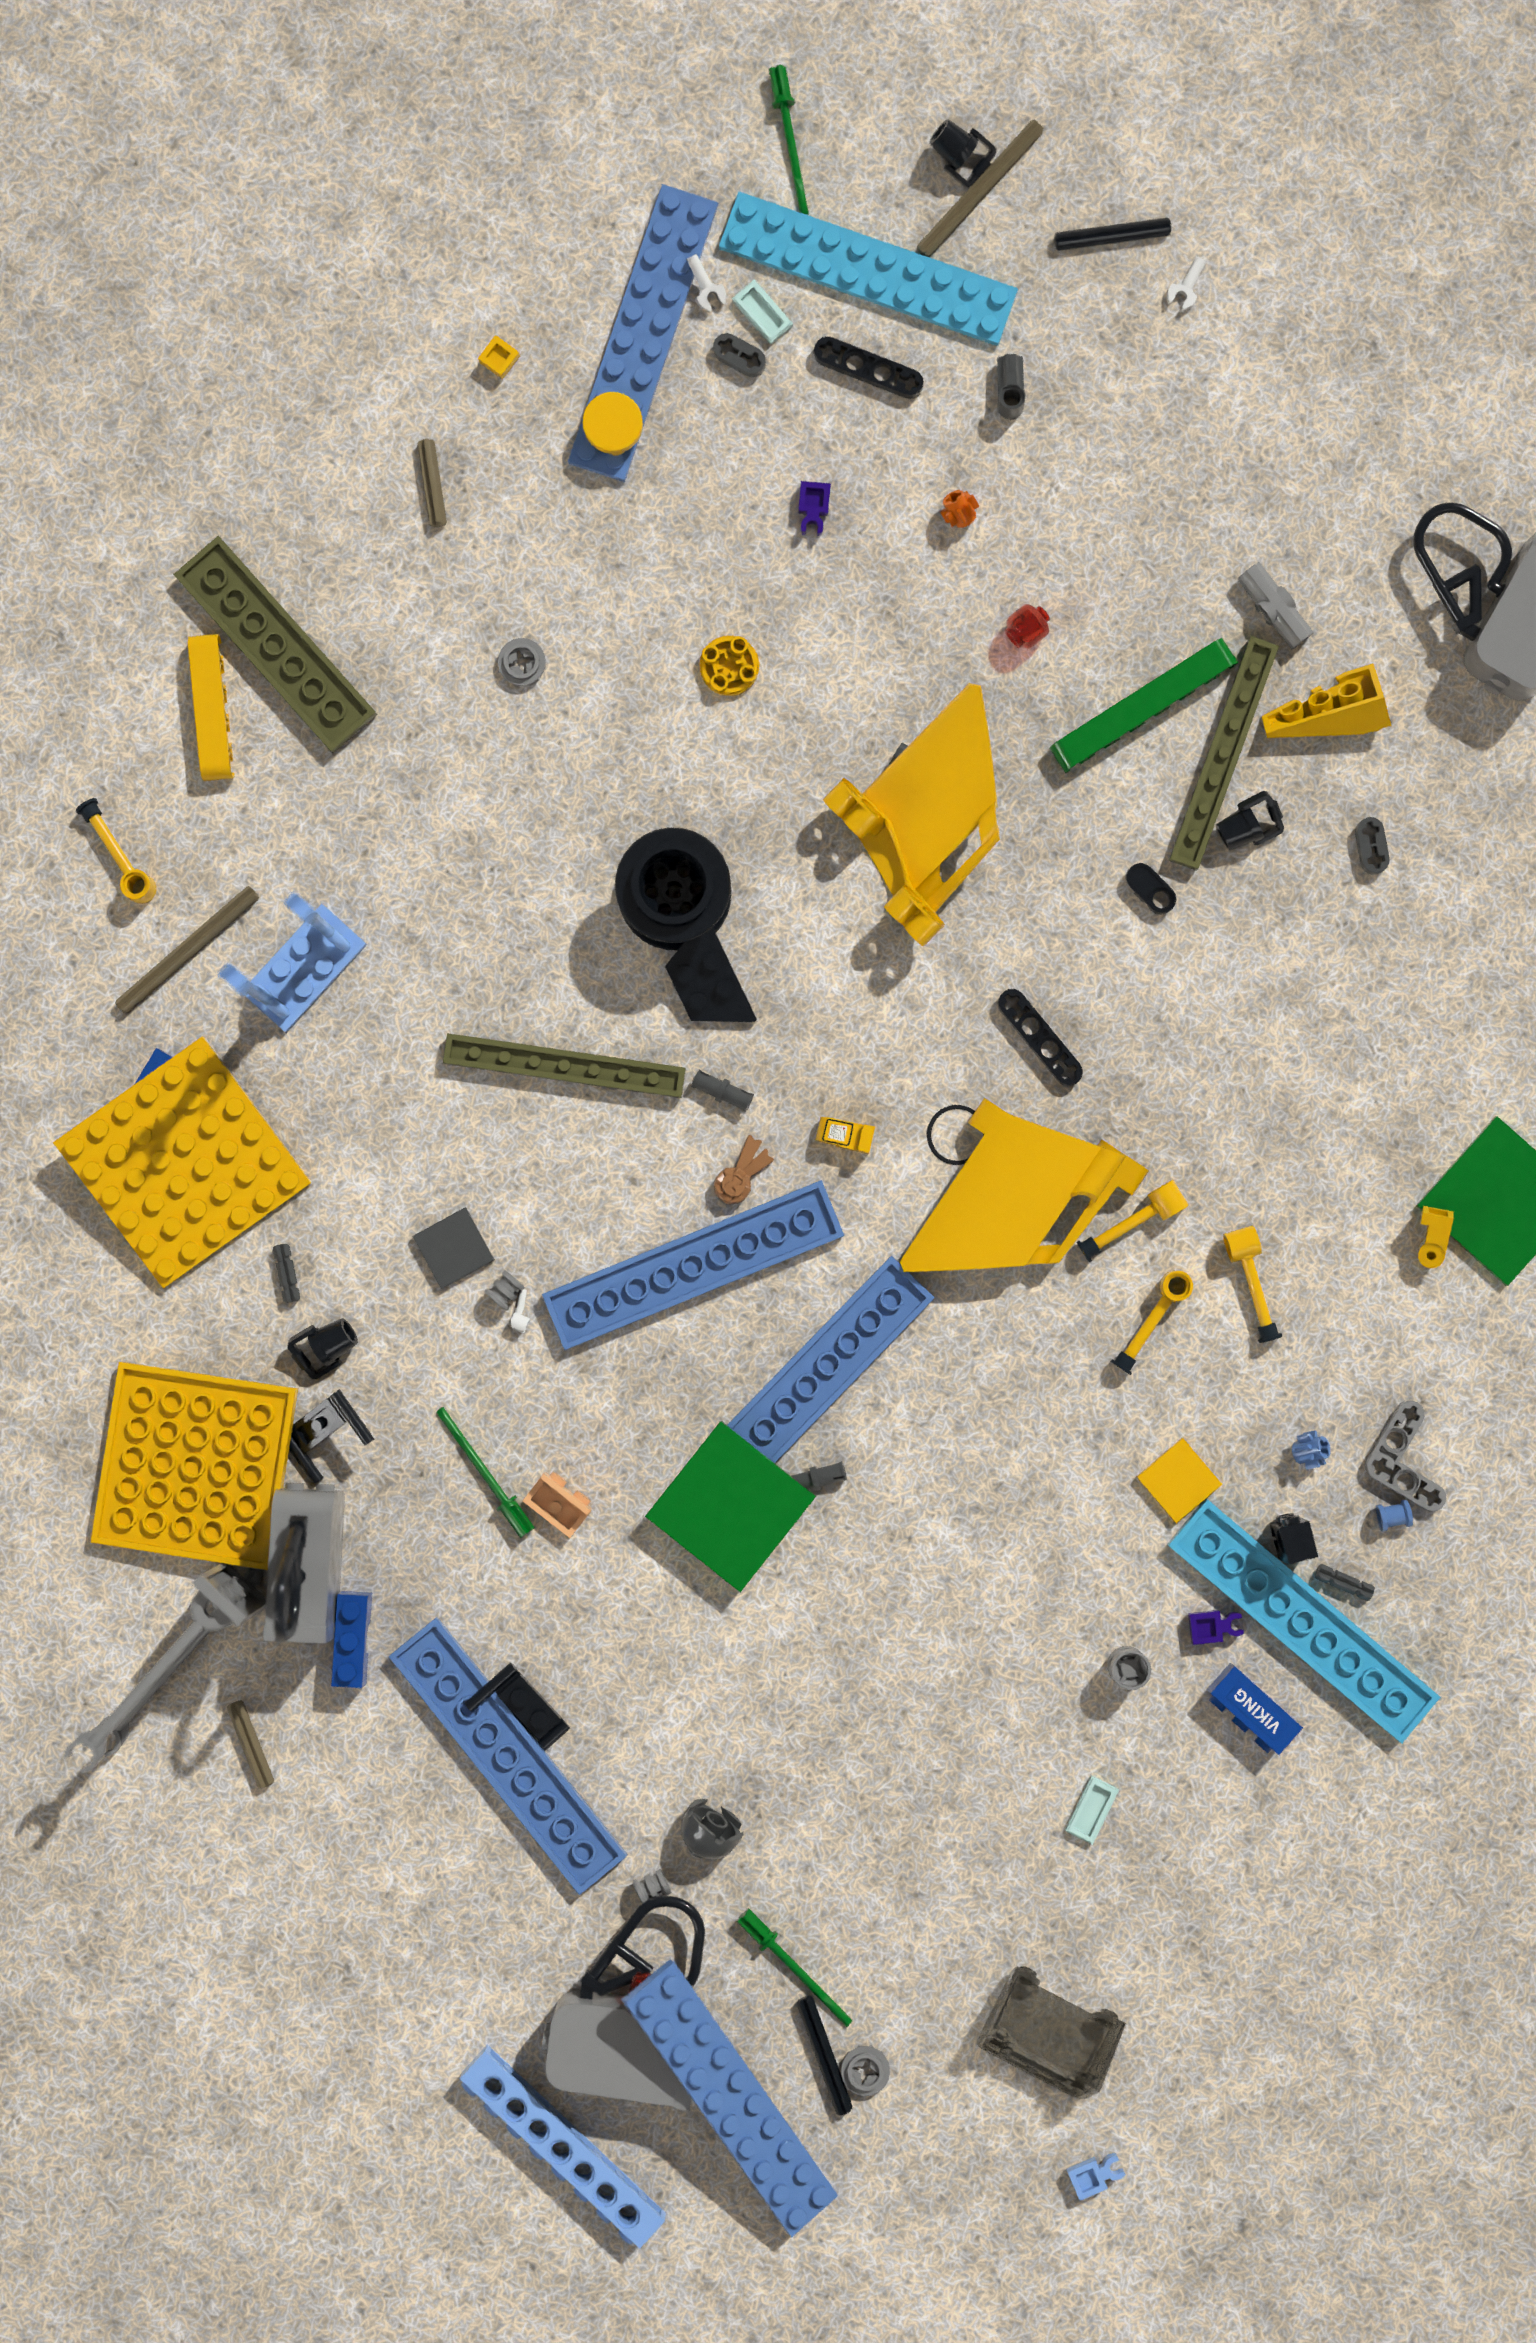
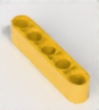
[188,634,235,781]

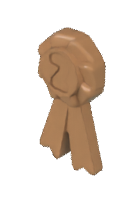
[714,1135,774,1204]

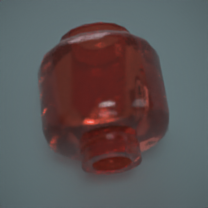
[1004,604,1050,649]

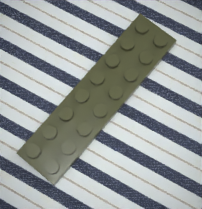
[173,535,378,754]

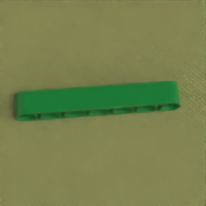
[1049,638,1238,773]

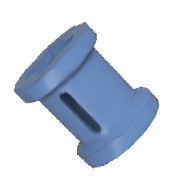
[1376,1500,1413,1532]

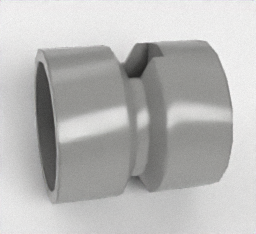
[1107,1646,1151,1690]

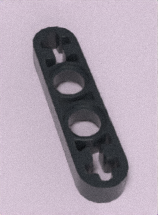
[814,336,924,399]
[998,989,1083,1086]

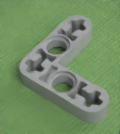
[1365,1400,1446,1511]

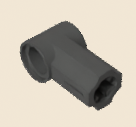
[997,354,1026,420]

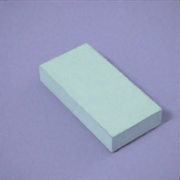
[732,280,793,345]
[1065,1775,1119,1845]

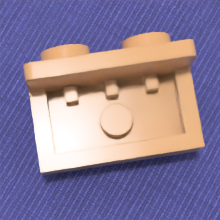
[523,1471,593,1538]

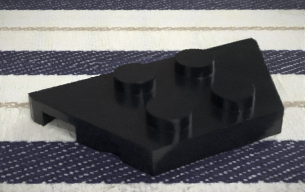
[665,927,757,1022]

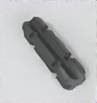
[273,1244,300,1303]
[1315,1564,1375,1601]

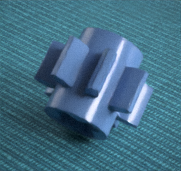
[1292,1430,1330,1470]

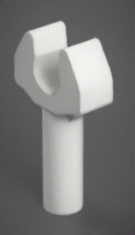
[686,254,726,311]
[1167,256,1206,312]

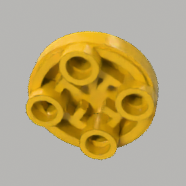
[583,392,643,456]
[700,635,759,696]

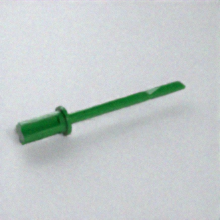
[769,65,809,215]
[436,1407,535,1538]
[736,1908,853,2027]

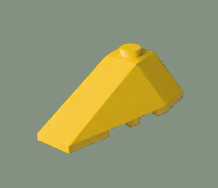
[1261,664,1392,738]

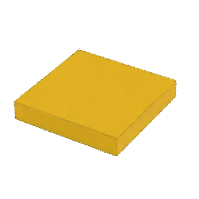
[1136,1438,1222,1524]

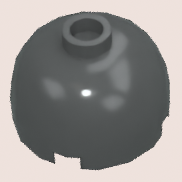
[681,1799,743,1860]

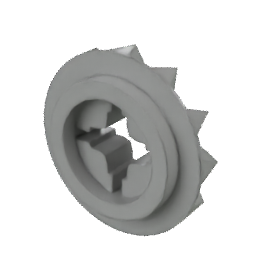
[498,638,546,686]
[841,2045,890,2096]

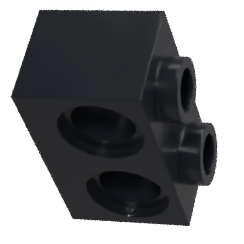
[1269,1513,1319,1564]

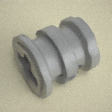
[484,1270,525,1310]
[633,1869,672,1903]

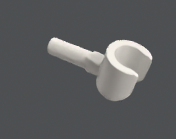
[511,1289,530,1333]

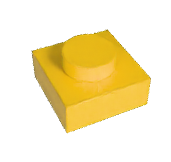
[478,335,520,380]

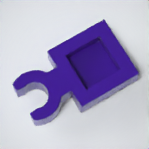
[798,481,831,536]
[1188,1610,1244,1645]

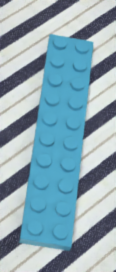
[719,191,1018,346]
[1167,1499,1441,1744]

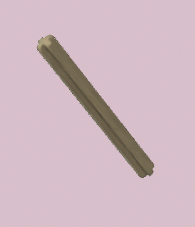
[917,120,1043,258]
[115,886,259,1014]

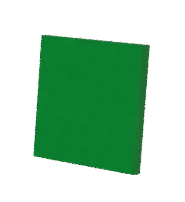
[1416,1116,1536,1286]
[645,1421,816,1592]

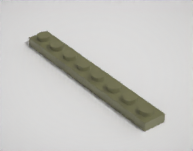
[1169,636,1279,871]
[443,1033,686,1098]

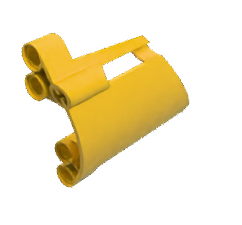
[823,683,1000,947]
[900,1098,1149,1272]

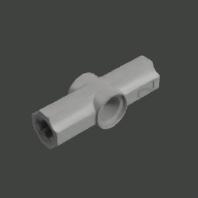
[1237,562,1314,650]

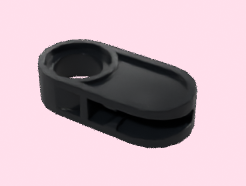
[1125,863,1176,915]

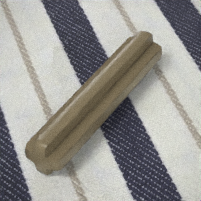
[417,438,447,527]
[227,1700,274,1789]

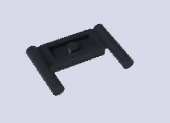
[289,1389,375,1484]
[464,1662,570,1751]

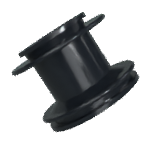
[615,827,732,950]

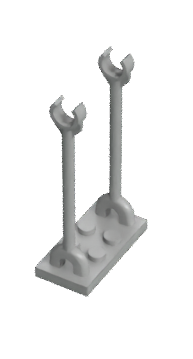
[64,1563,266,1774]

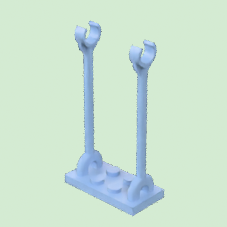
[218,891,367,1033]

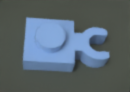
[1067,2153,1125,2201]

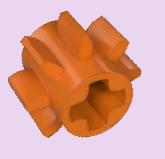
[940,490,979,528]

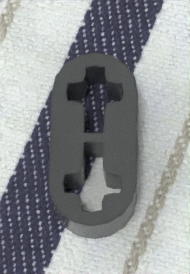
[713,333,766,377]
[1355,817,1390,875]

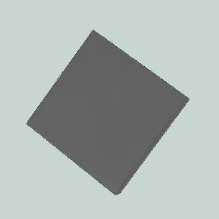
[413,1207,495,1289]

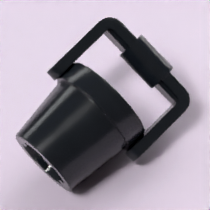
[929,119,997,187]
[1216,791,1284,851]
[287,1318,358,1379]

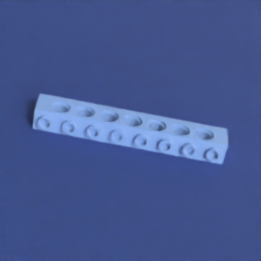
[460,2045,666,2249]

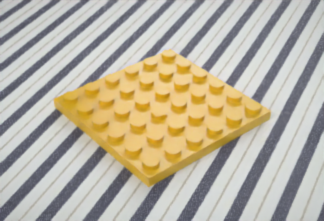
[53,1036,311,1289]
[90,1362,299,1570]

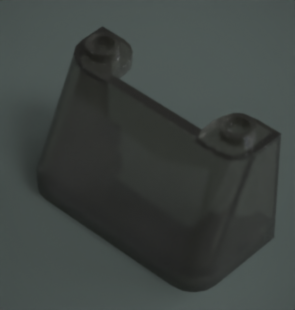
[976,1966,1126,2099]

